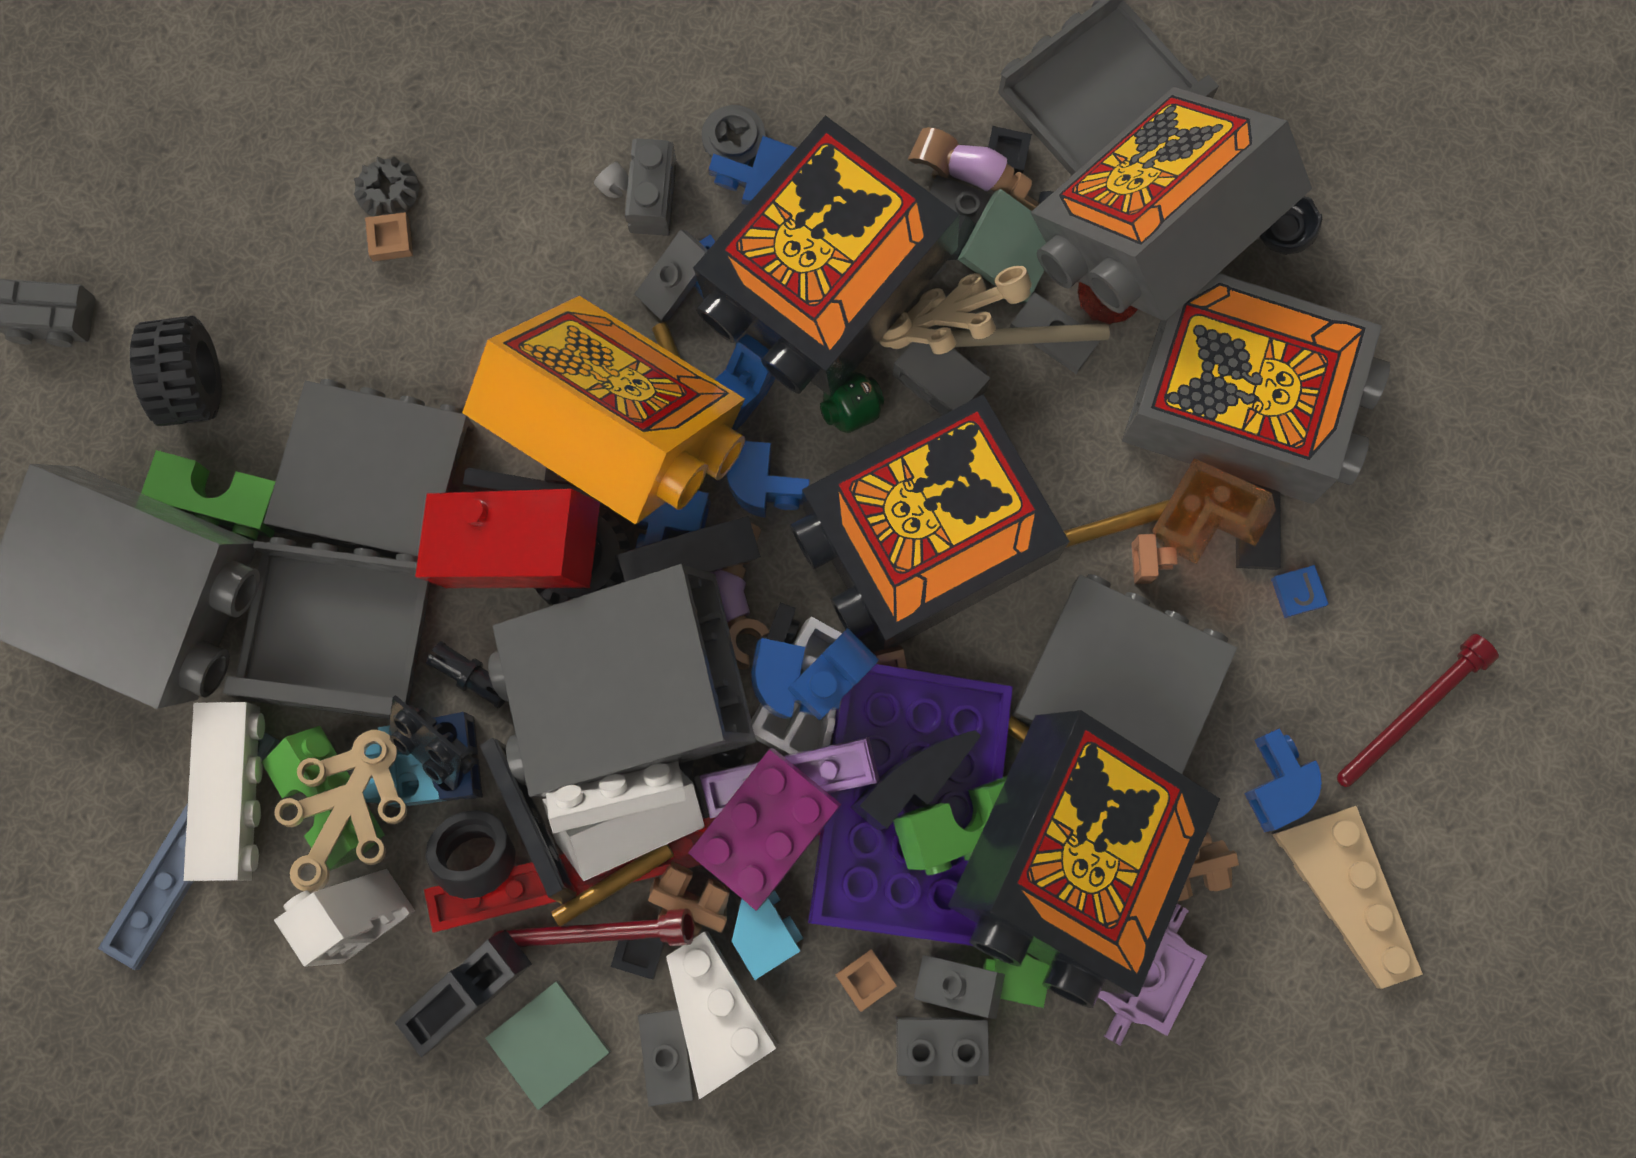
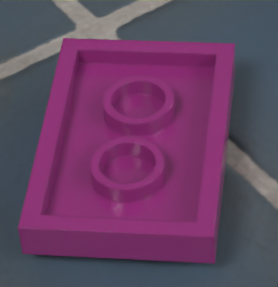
[689,748,842,911]

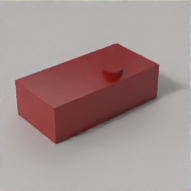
[415,489,600,588]

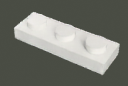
[546,761,687,833]

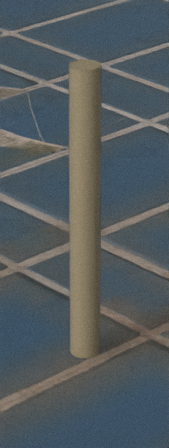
[952,324,1110,347]

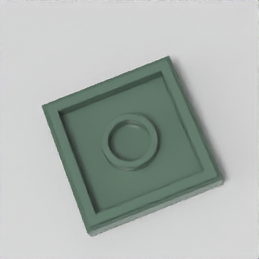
[957,189,1046,304]
[485,981,611,1110]

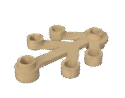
[879,266,1032,354]
[275,730,407,893]

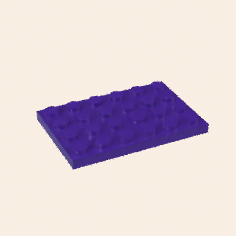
[808,664,1013,946]

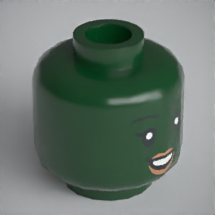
[820,372,884,433]

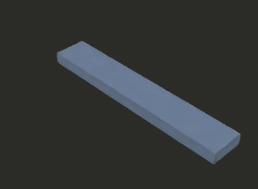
[98,732,280,970]

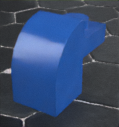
[708,136,797,205]
[714,334,776,431]
[727,441,810,518]
[635,491,711,549]
[788,628,879,720]
[751,638,841,719]
[1244,728,1321,832]

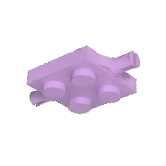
[1098,904,1207,1046]

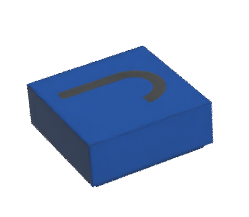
[1271,565,1329,618]

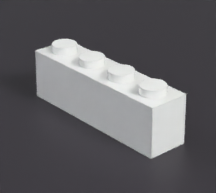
[184,702,265,881]

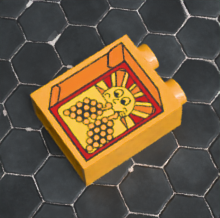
[462,296,745,524]

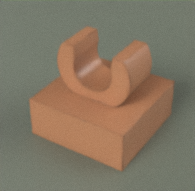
[1131,534,1177,584]

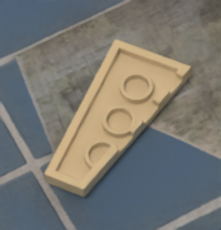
[1272,806,1423,989]

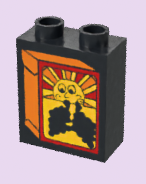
[693,115,959,397]
[790,394,1070,650]
[948,710,1220,1008]

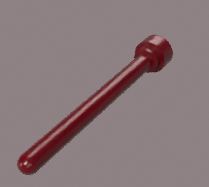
[1337,634,1499,787]
[492,908,695,947]

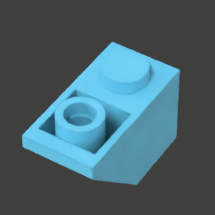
[731,890,804,980]

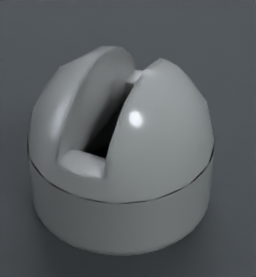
[594,162,629,198]

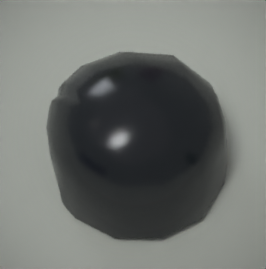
[1260,196,1322,255]

